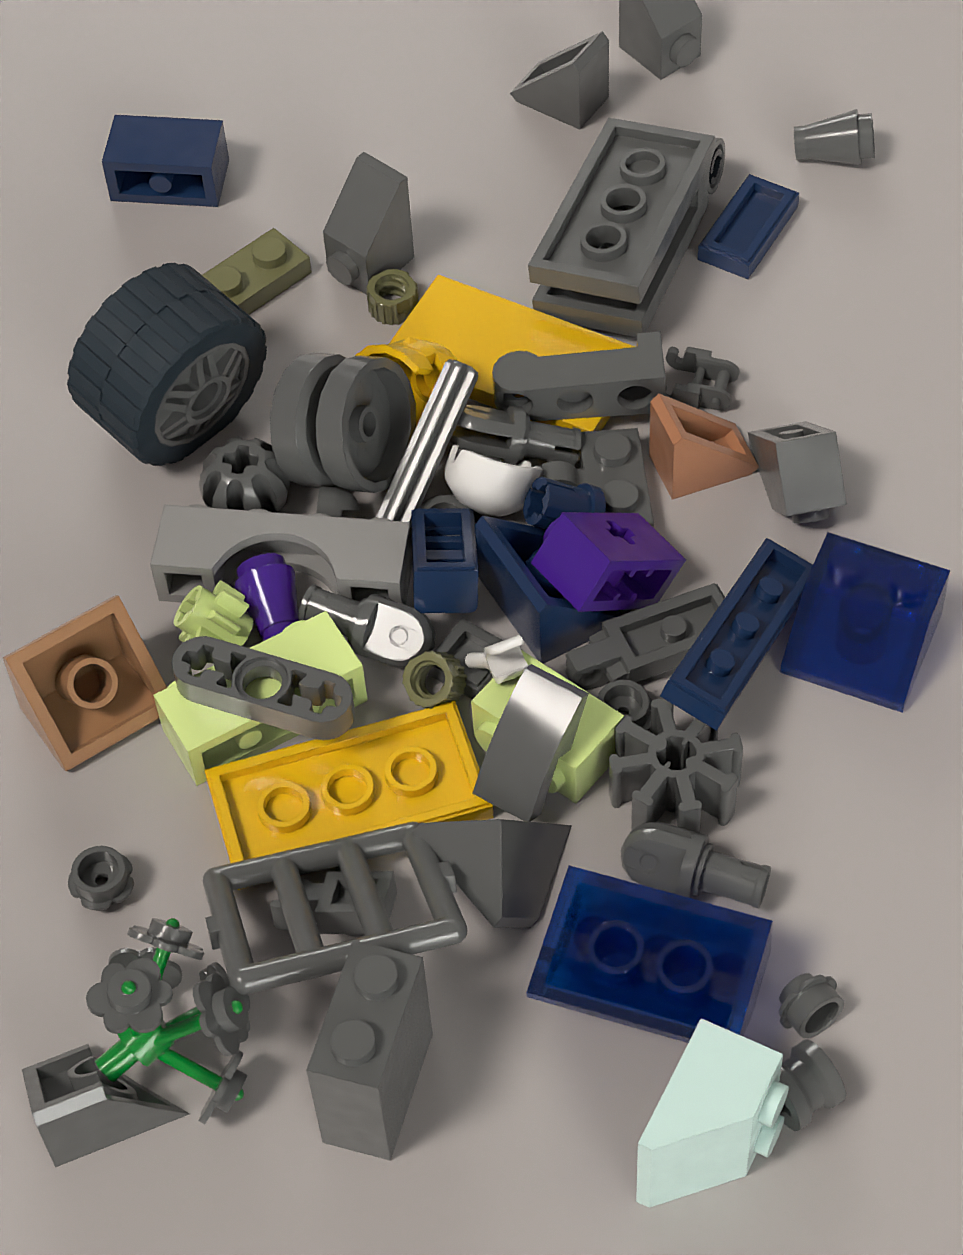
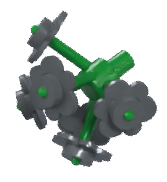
[86,918,250,1124]

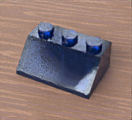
[526,865,773,1043]

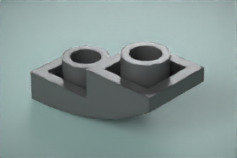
[472,664,589,822]

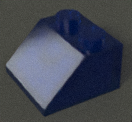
[780,532,950,713]

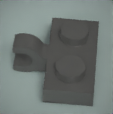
[542,428,654,528]

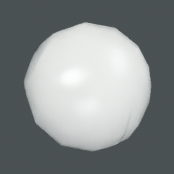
[444,445,542,516]

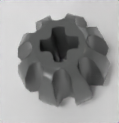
[199,436,290,513]

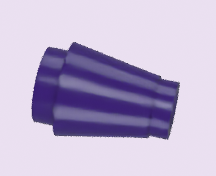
[234,553,299,641]

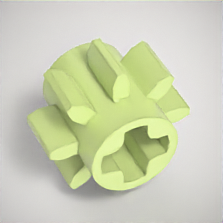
[174,580,253,646]

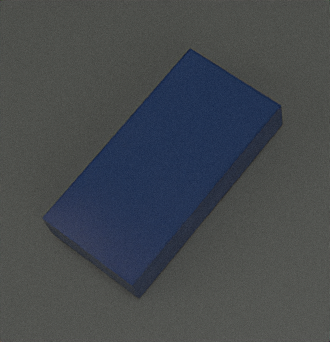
[697,174,799,279]

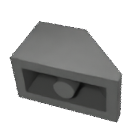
[619,0,702,80]
[323,152,414,295]
[748,421,847,523]

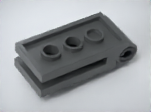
[528,117,725,337]

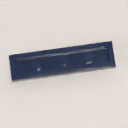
[660,538,821,731]

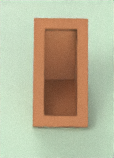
[649,393,759,500]

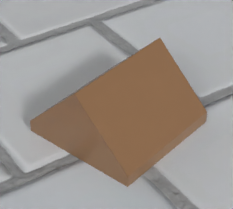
[3,595,167,771]

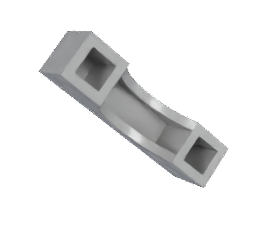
[150,504,413,605]

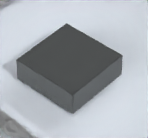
[427,618,504,699]

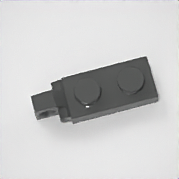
[565,583,725,691]

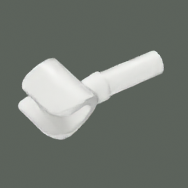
[465,635,529,684]

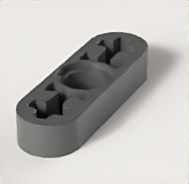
[172,636,355,740]

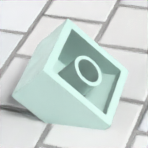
[636,1018,789,1208]

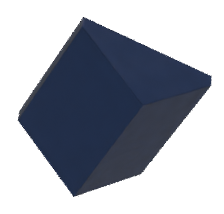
[475,516,623,664]

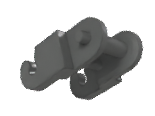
[665,346,740,410]

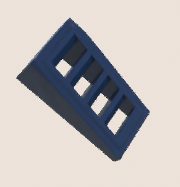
[411,508,478,613]

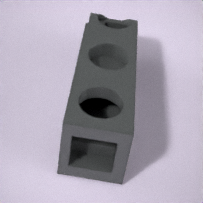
[492,331,666,421]

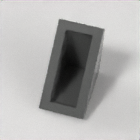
[510,31,609,130]

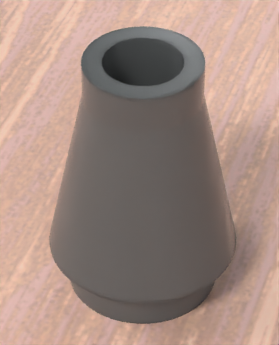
[794,109,875,165]

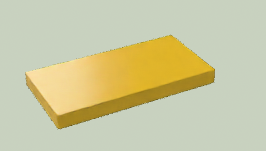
[389,274,635,432]
[204,701,494,890]

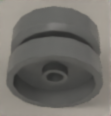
[270,353,416,493]

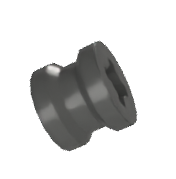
[779,1039,846,1131]

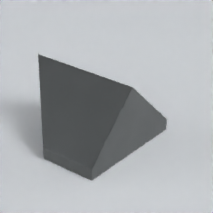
[413,819,572,928]
[22,1044,189,1168]

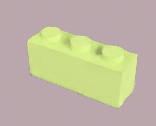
[153,611,368,786]

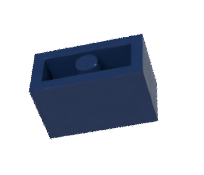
[102,115,229,207]

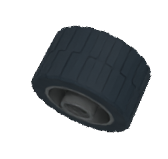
[67,263,267,466]

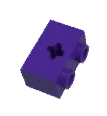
[531,512,686,612]

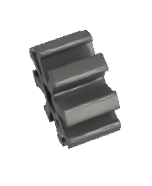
[609,698,743,833]

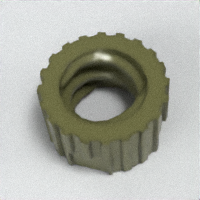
[366,269,419,325]
[402,651,467,709]

